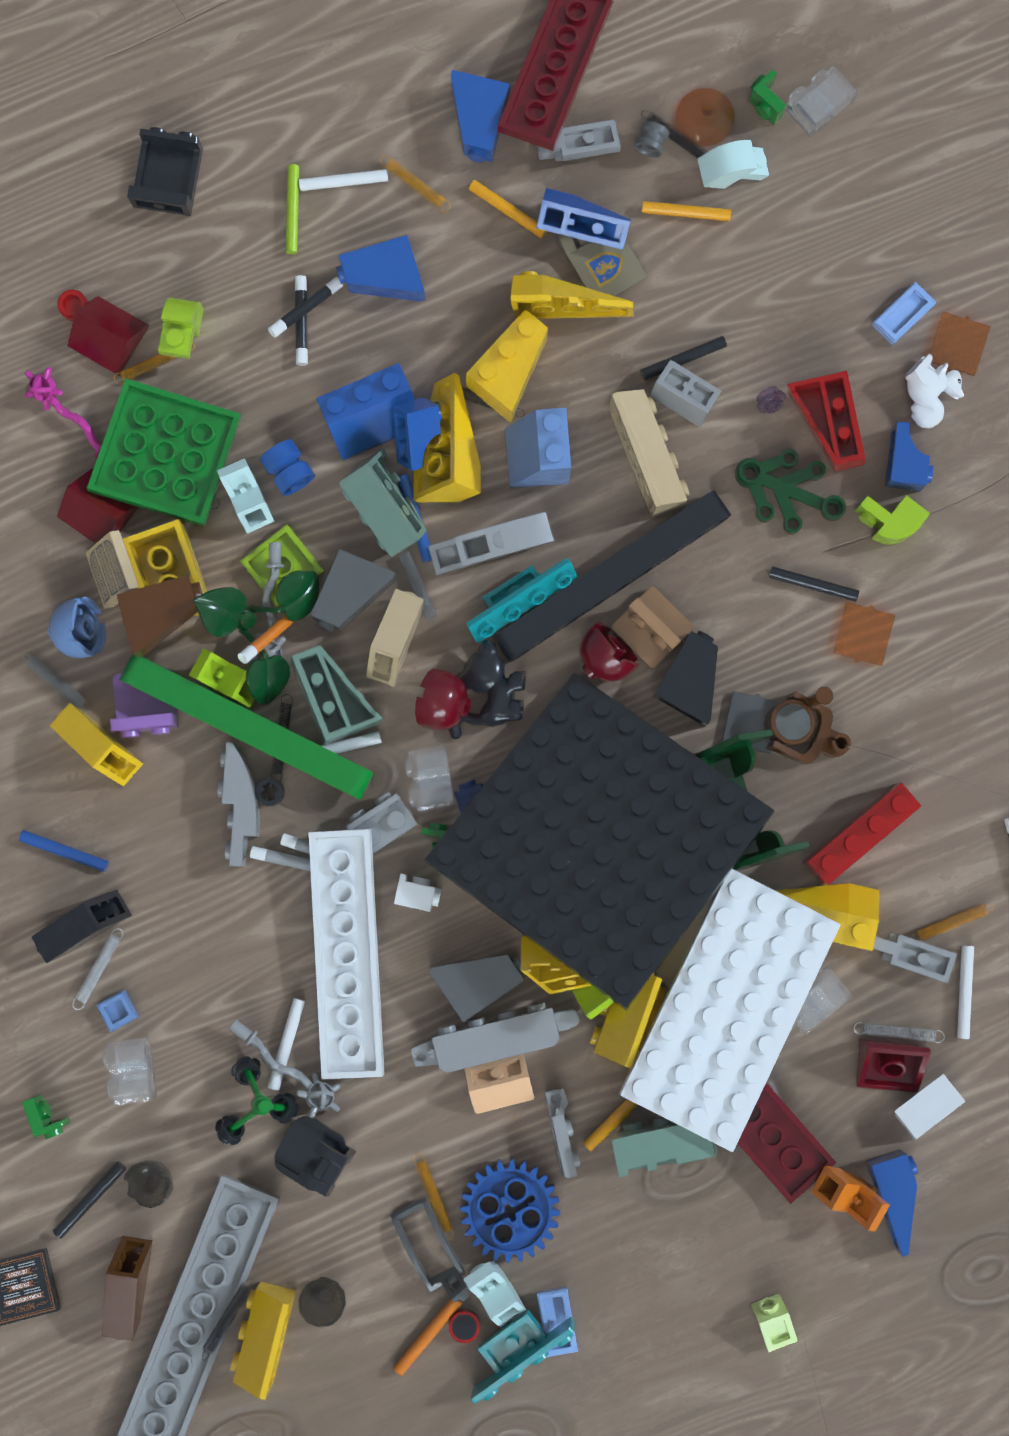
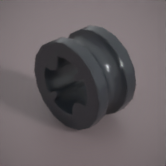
[256,778,285,806]

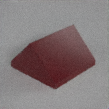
[67,296,149,376]
[57,468,138,544]
[856,1039,931,1093]

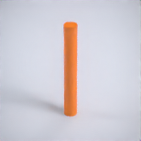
[393,1298,463,1376]

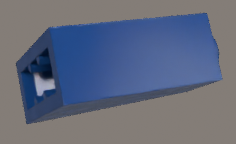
[451,70,510,162]
[336,235,426,302]

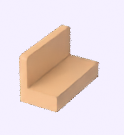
[464,1054,535,1114]

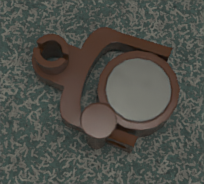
[764,687,851,765]

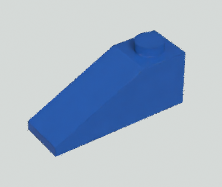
[536,188,631,250]
[866,1150,918,1257]

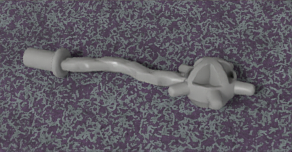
[250,542,290,665]
[229,1019,340,1118]

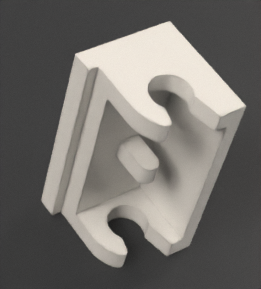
[894,1074,966,1140]

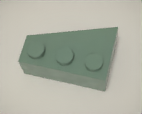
[338,448,427,557]
[612,1116,718,1178]

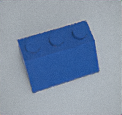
[316,363,415,461]

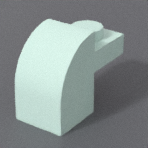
[697,140,769,189]
[217,458,274,534]
[464,1260,526,1328]

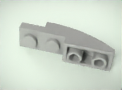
[428,512,554,575]
[218,742,261,867]

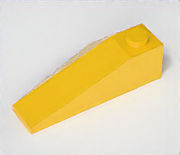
[511,271,634,319]
[413,373,481,502]
[774,883,879,951]

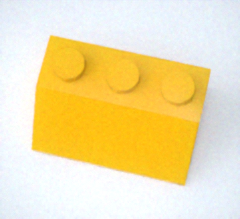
[589,974,662,1069]
[230,1282,296,1400]

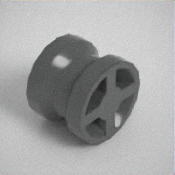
[634,121,670,158]

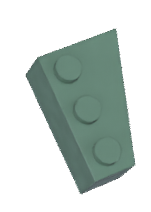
[290,645,383,746]

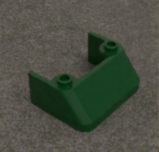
[695,729,810,871]

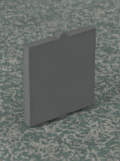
[722,691,781,754]

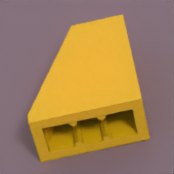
[50,703,143,787]

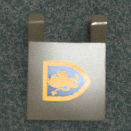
[557,208,648,296]

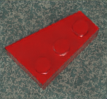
[787,371,866,472]

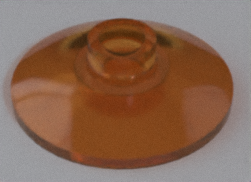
[676,88,735,146]

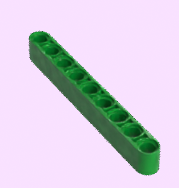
[119,655,374,800]

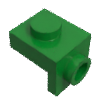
[749,69,786,125]

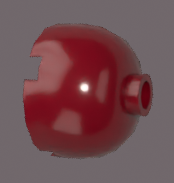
[579,622,639,682]
[415,668,471,730]

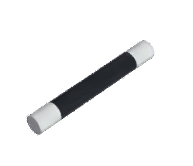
[295,275,308,366]
[268,277,343,338]

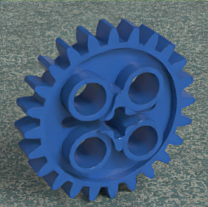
[460,1158,560,1263]

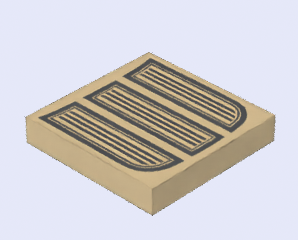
[86,530,139,609]

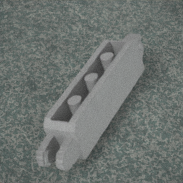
[411,1002,580,1073]

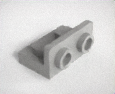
[346,792,418,854]

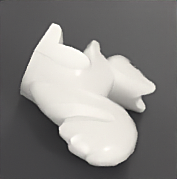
[905,353,964,429]

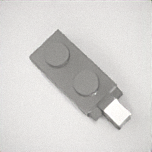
[537,119,621,161]
[873,933,957,983]
[544,1088,580,1178]

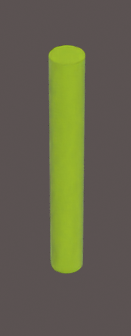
[286,164,299,254]

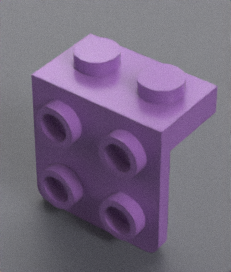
[110,668,179,738]

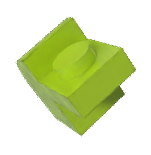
[158,297,204,359]
[855,495,931,545]
[189,648,254,707]

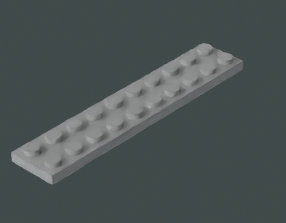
[117,1174,280,1436]

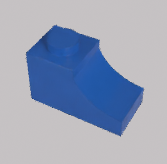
[392,397,442,471]
[885,422,933,491]

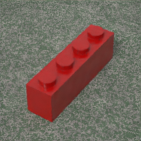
[803,783,921,885]

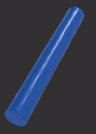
[398,474,432,563]
[19,830,109,872]

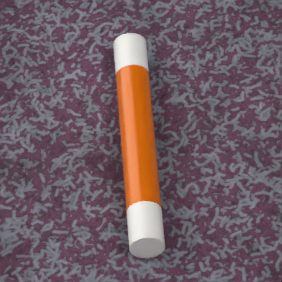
[238,615,295,664]

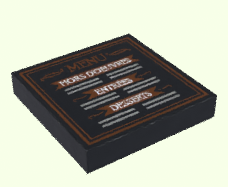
[0,1247,61,1326]

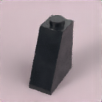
[653,631,718,727]
[31,890,132,963]

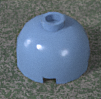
[48,597,106,658]

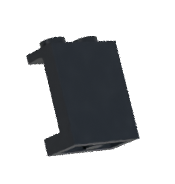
[127,127,203,216]

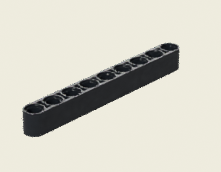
[493,490,732,663]

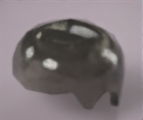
[124,1159,173,1208]
[298,1277,346,1328]

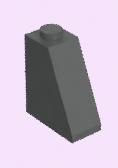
[311,549,397,632]
[429,953,525,1022]

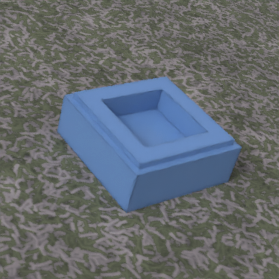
[96,990,139,1032]

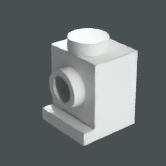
[394,874,442,912]

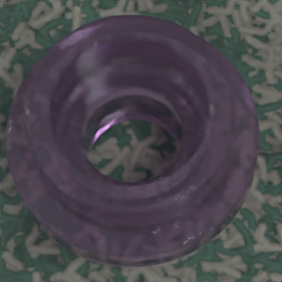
[756,386,786,414]

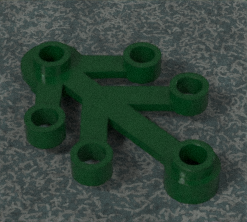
[735,449,846,534]

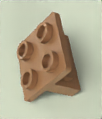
[611,586,694,669]

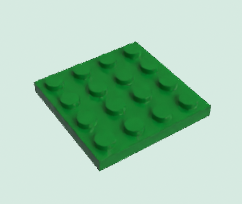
[87,378,241,527]

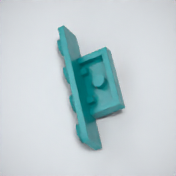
[466,558,577,643]
[470,1309,575,1404]

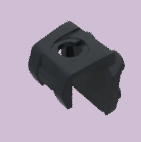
[274,1116,356,1197]

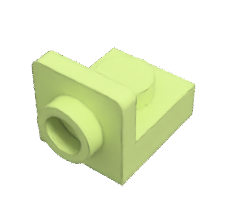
[751,1294,798,1352]

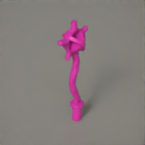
[25,367,102,458]

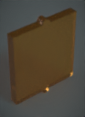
[930,312,991,376]
[833,602,895,666]

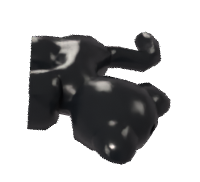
[448,640,526,740]

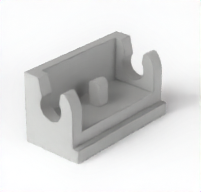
[650,360,722,427]

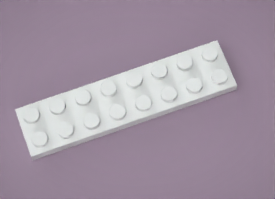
[308,829,385,1079]

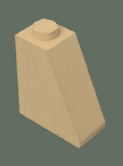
[366,589,424,687]

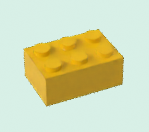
[123,519,208,618]

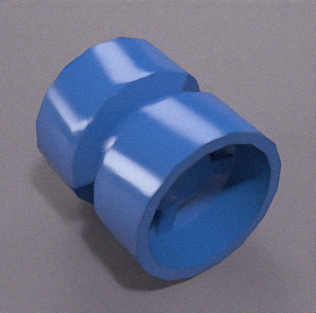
[260,439,315,496]

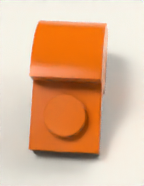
[811,1166,890,1232]

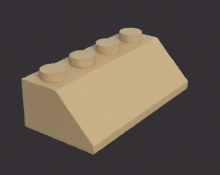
[609,389,690,519]

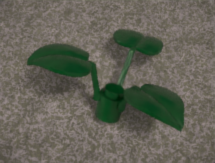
[193,570,319,705]

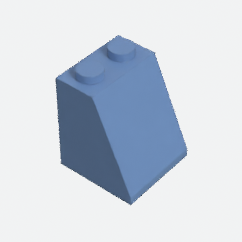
[505,408,571,488]

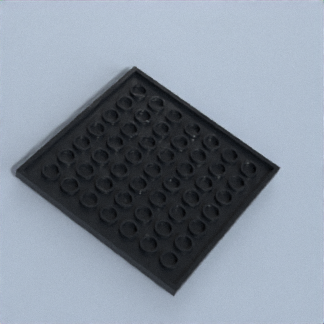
[425,672,774,1011]

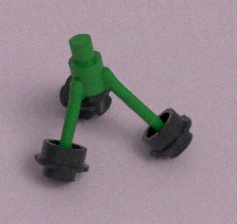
[215,1056,299,1145]

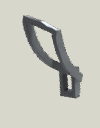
[391,1197,469,1302]

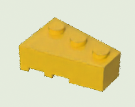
[466,309,548,423]
[521,936,592,994]

